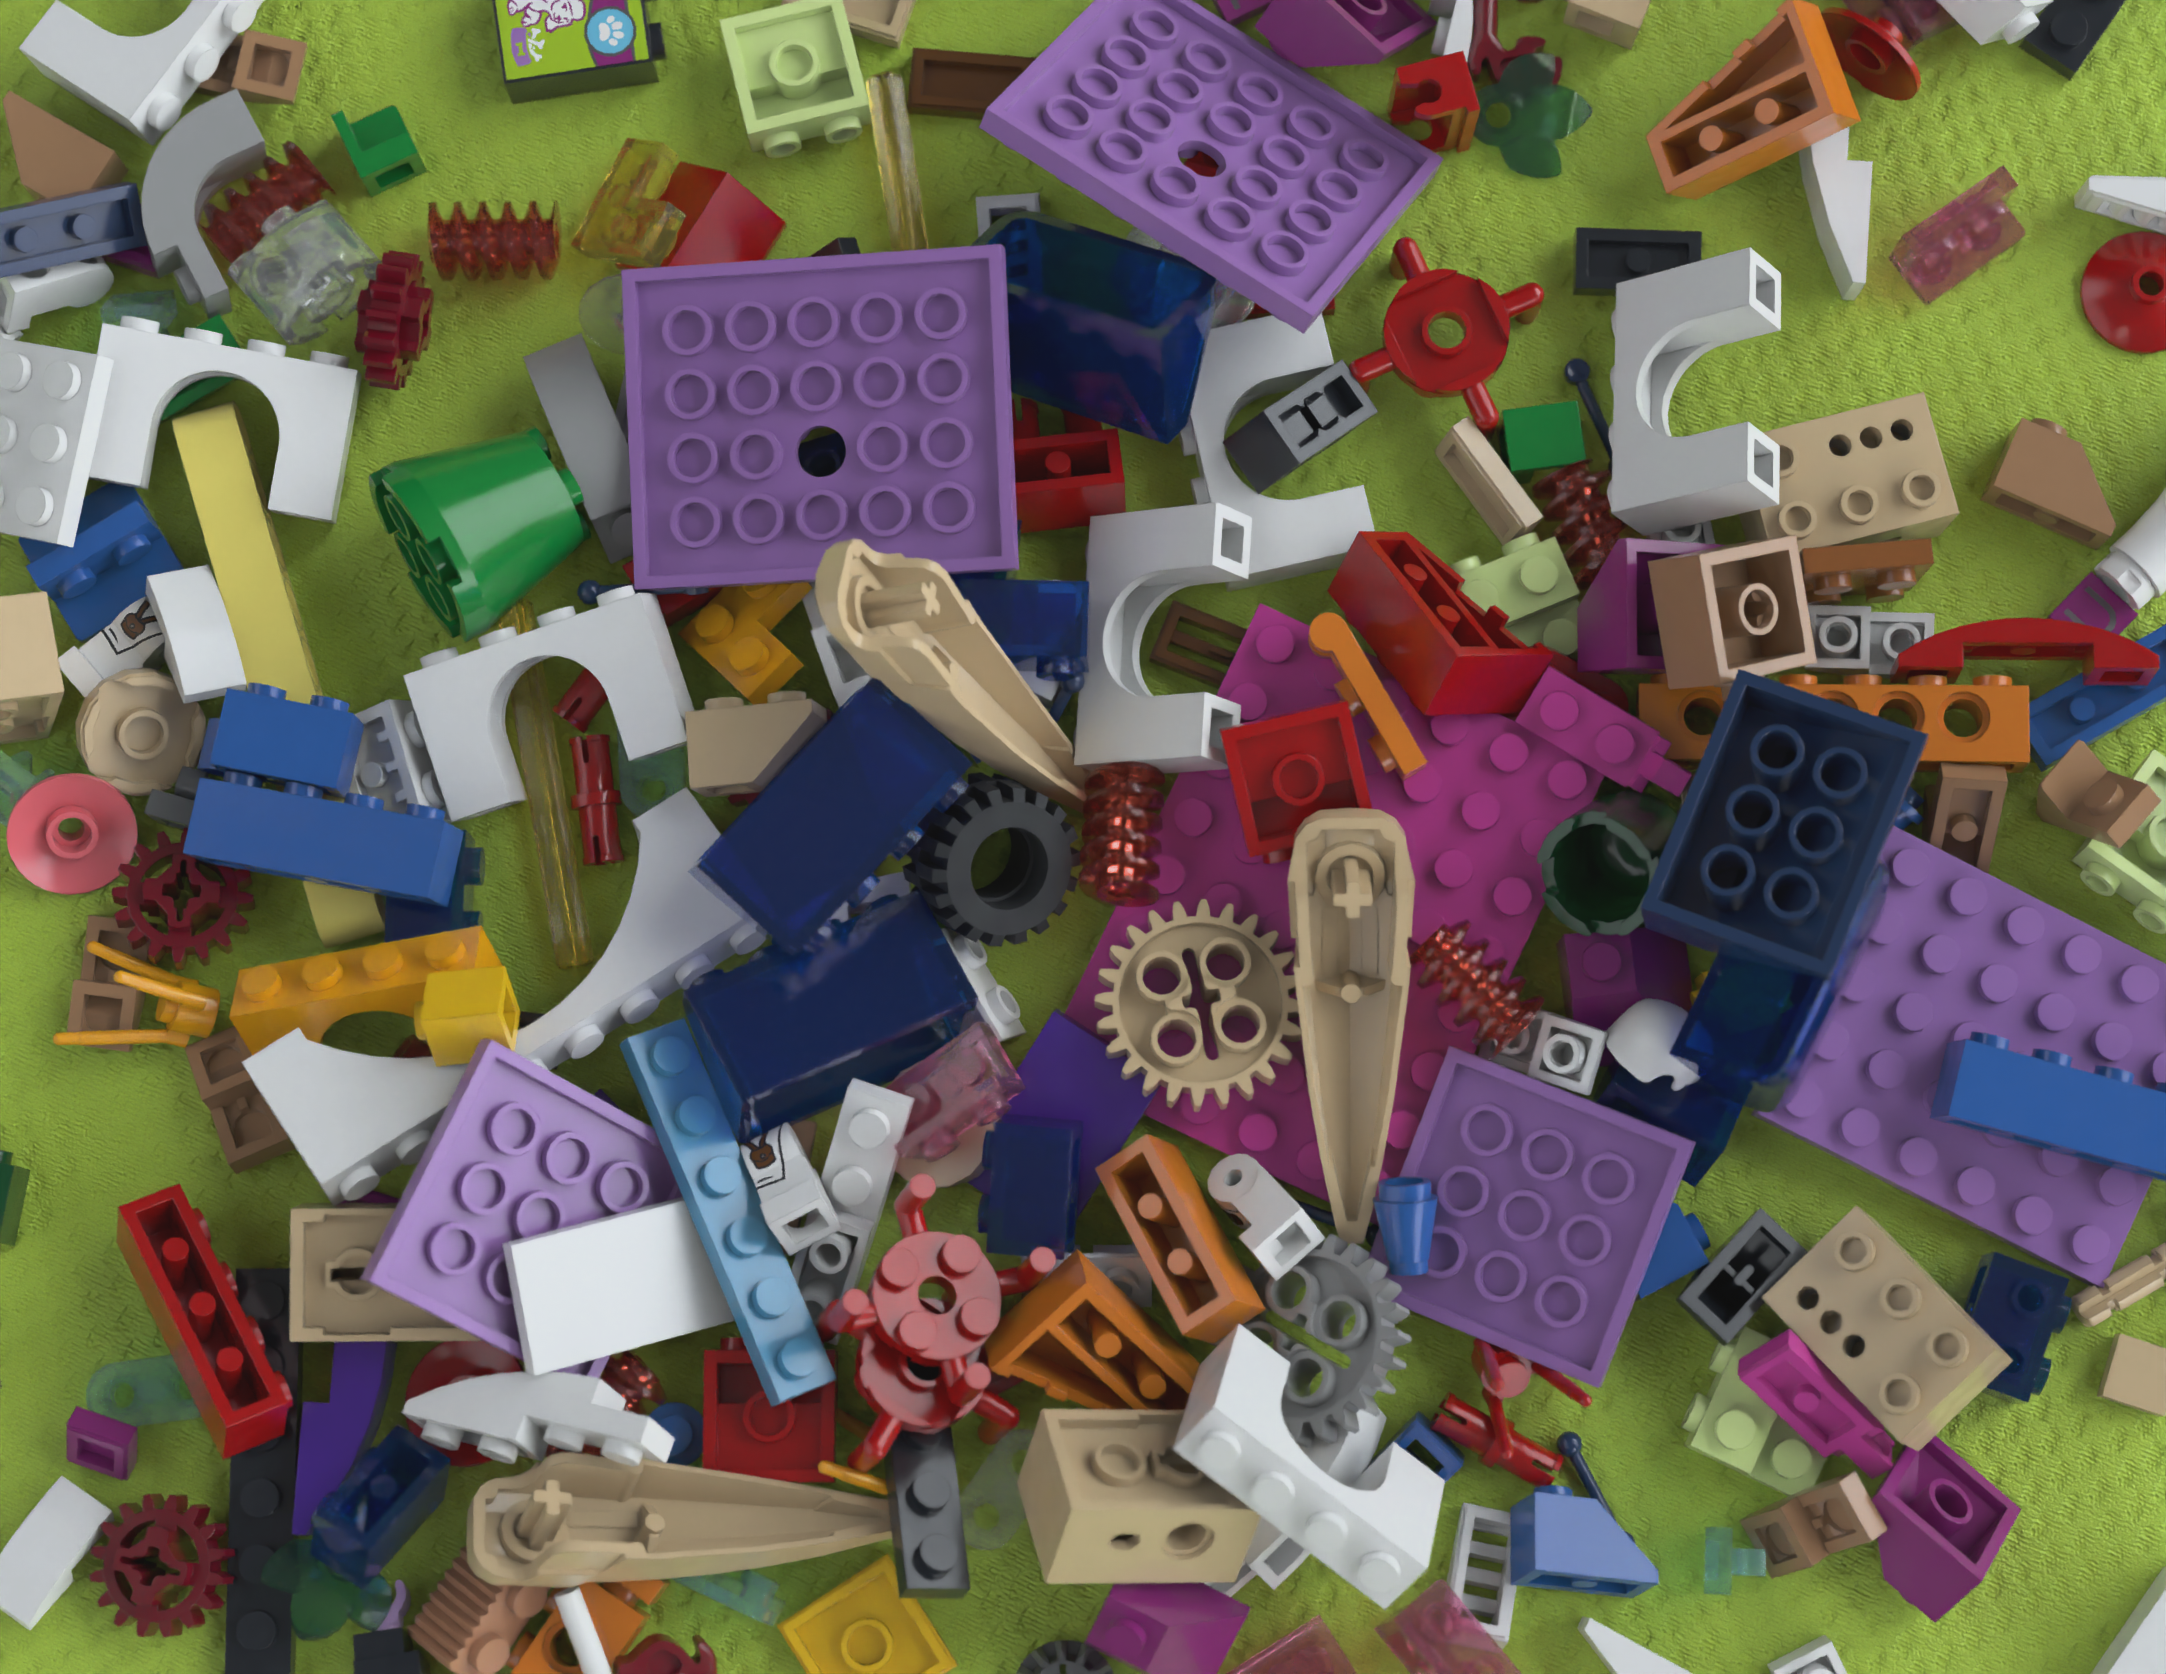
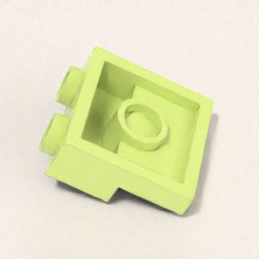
[719,0,873,158]
[1449,532,1580,686]
[2071,749,2166,934]
[1681,1326,1827,1496]

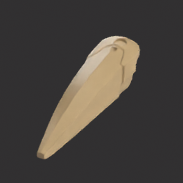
[815,539,1108,818]
[1288,808,1415,1244]
[466,1453,892,1587]

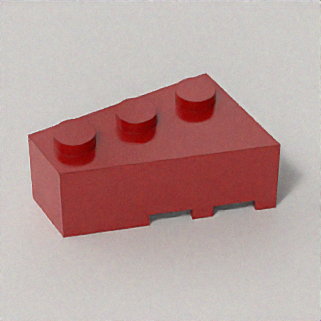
[1327,531,1554,716]

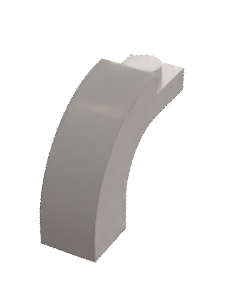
[141,88,268,319]
[523,333,633,564]

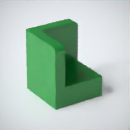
[331,105,428,198]
[1497,401,1586,484]

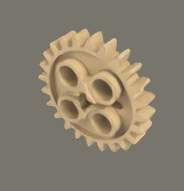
[1094,899,1302,1112]

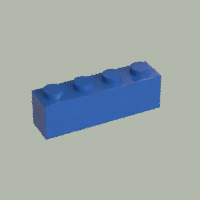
[183,771,464,907]
[1930,1032,2166,1182]

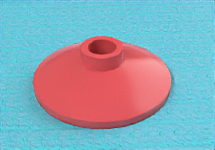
[6,773,138,895]

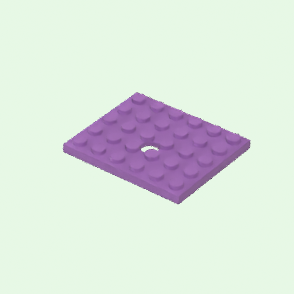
[979,0,1444,334]
[621,244,1019,591]
[1751,826,2166,1288]

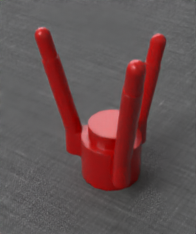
[1471,1338,1592,1460]

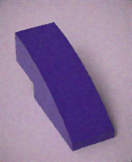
[292,1341,398,1535]

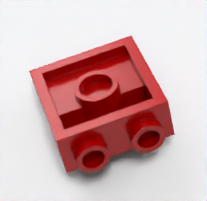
[1219,699,1373,864]
[702,1337,838,1483]

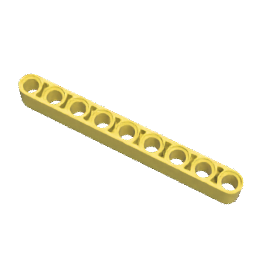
[172,401,389,949]

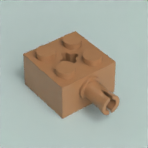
[1648,535,1817,704]

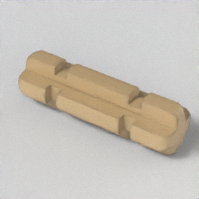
[2070,1242,2166,1327]

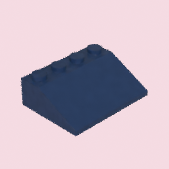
[1640,669,1928,981]

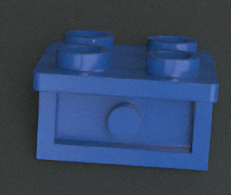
[18,483,184,643]

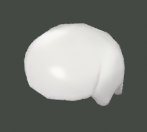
[1606,998,1709,1091]

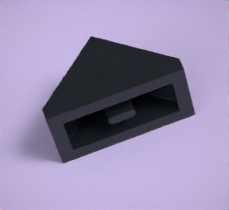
[1675,1208,1807,1346]

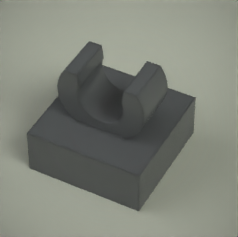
[144,766,216,830]

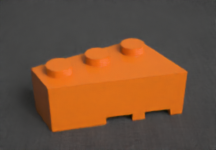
[1646,0,1861,200]
[984,1249,1201,1410]

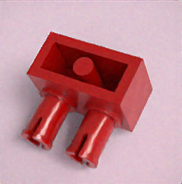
[1012,391,1126,534]

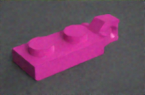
[1515,666,1692,797]
[1737,1329,1895,1479]

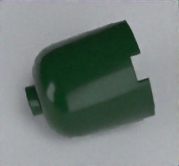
[1537,790,1678,936]

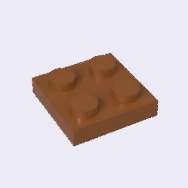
[1799,538,1934,606]

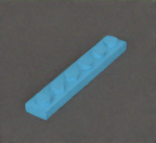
[619,1018,837,1407]

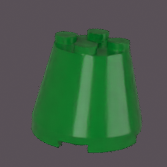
[369,426,591,643]

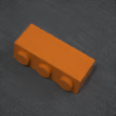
[1095,1134,1266,1344]

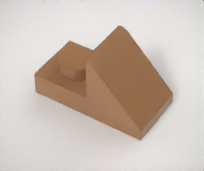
[2036,740,2161,849]
[1922,762,2008,873]

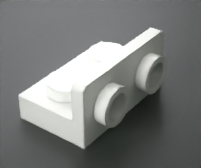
[349,699,455,824]

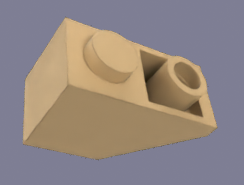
[685,691,827,797]

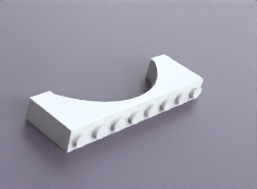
[242,787,776,1207]

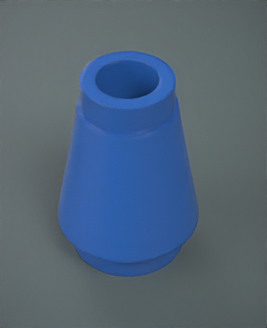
[1373,1177,1438,1276]

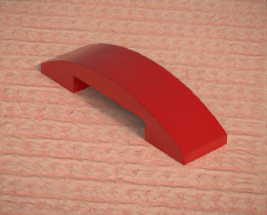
[1890,618,2160,686]

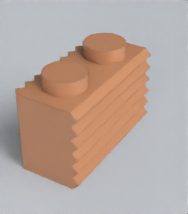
[407,1546,551,1674]

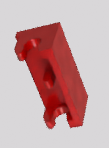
[1387,51,1481,153]

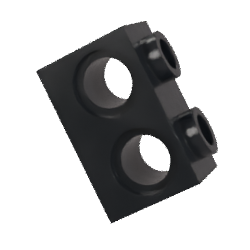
[1222,360,1378,494]

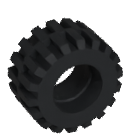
[902,772,1081,946]

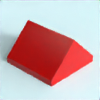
[615,161,787,270]

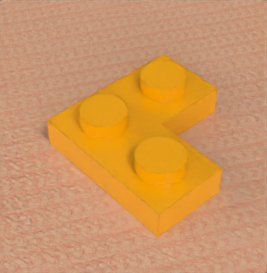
[678,582,813,705]

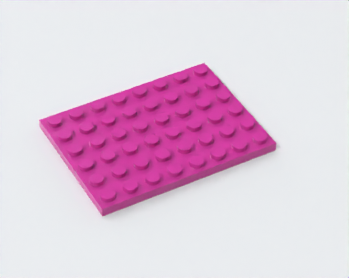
[1065,603,1604,1226]

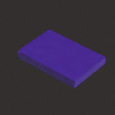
[967,1009,1161,1243]

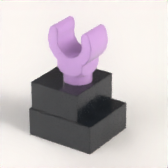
[353,1580,431,1674]

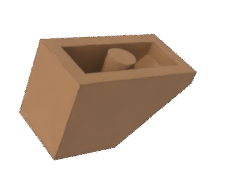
[2,91,129,201]
[1980,418,2116,550]

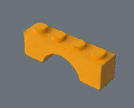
[229,925,503,1056]

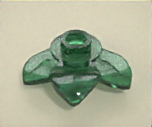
[1473,52,1592,178]
[260,1524,392,1641]

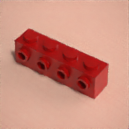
[116,1183,293,1460]

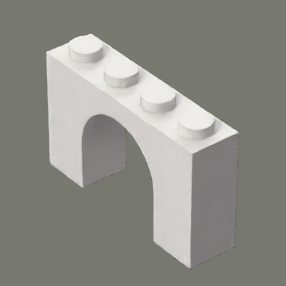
[19,0,264,146]
[1607,247,1781,536]
[1162,313,1375,592]
[88,316,362,524]
[1073,502,1252,777]
[403,585,695,822]
[1173,1324,1445,1610]

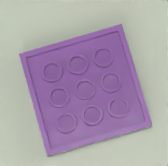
[360,1038,683,1378]
[1368,1046,1696,1388]

